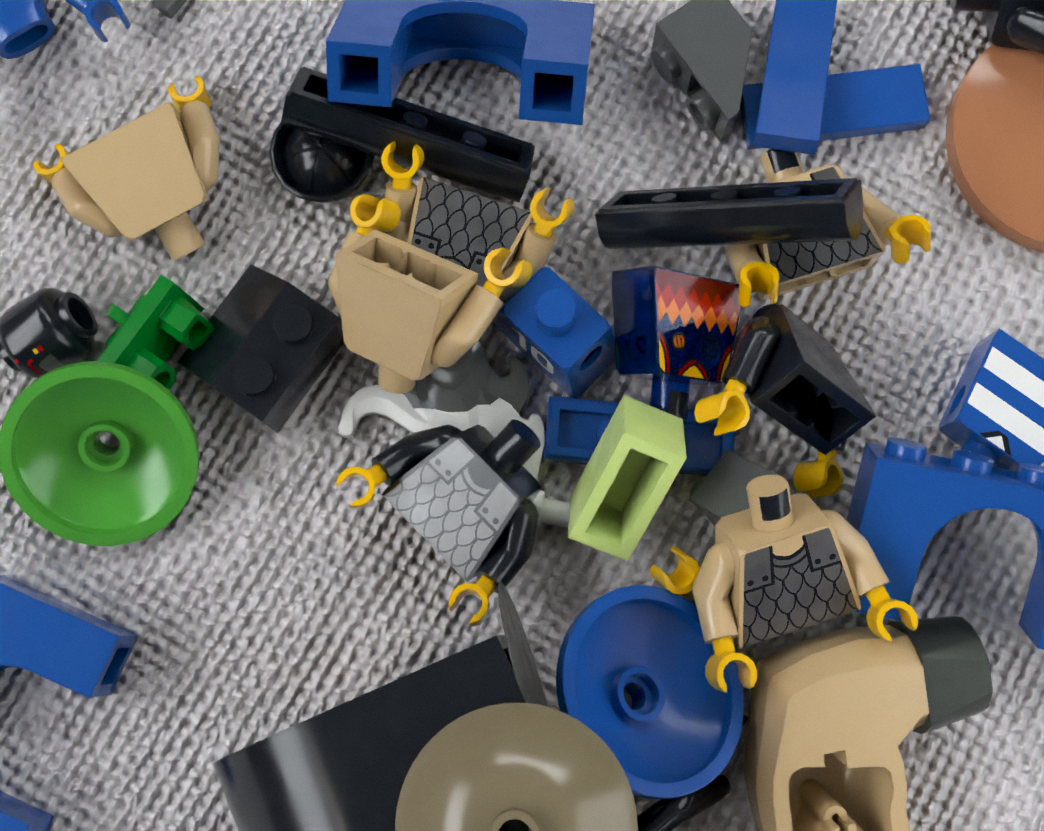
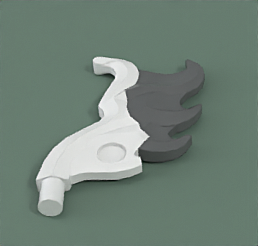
[338,341,570,528]

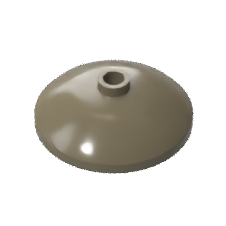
[395,702,638,831]

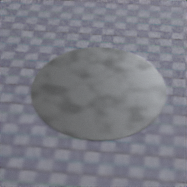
[498,583,548,706]

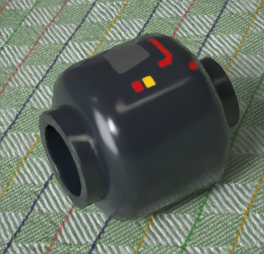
[0,288,98,378]

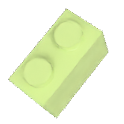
[568,395,687,561]

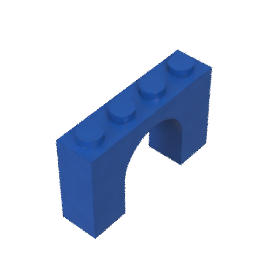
[326,0,595,125]
[846,437,1044,650]
[0,575,139,831]

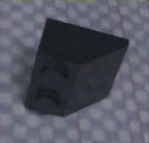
[177,264,344,433]

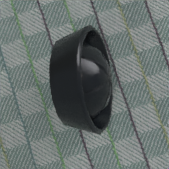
[269,122,375,203]

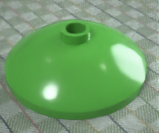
[0,361,200,546]

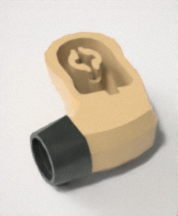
[744,616,993,831]

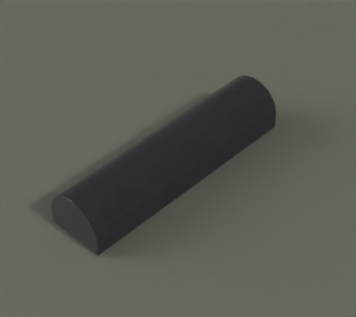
[281,67,535,203]
[595,178,863,249]

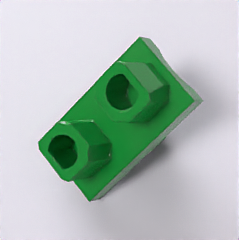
[97,275,214,390]

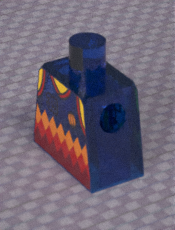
[612,266,742,420]

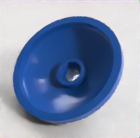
[556,585,744,799]

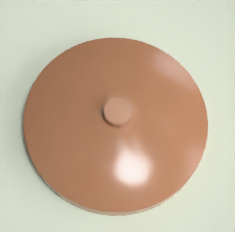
[946,44,1044,253]

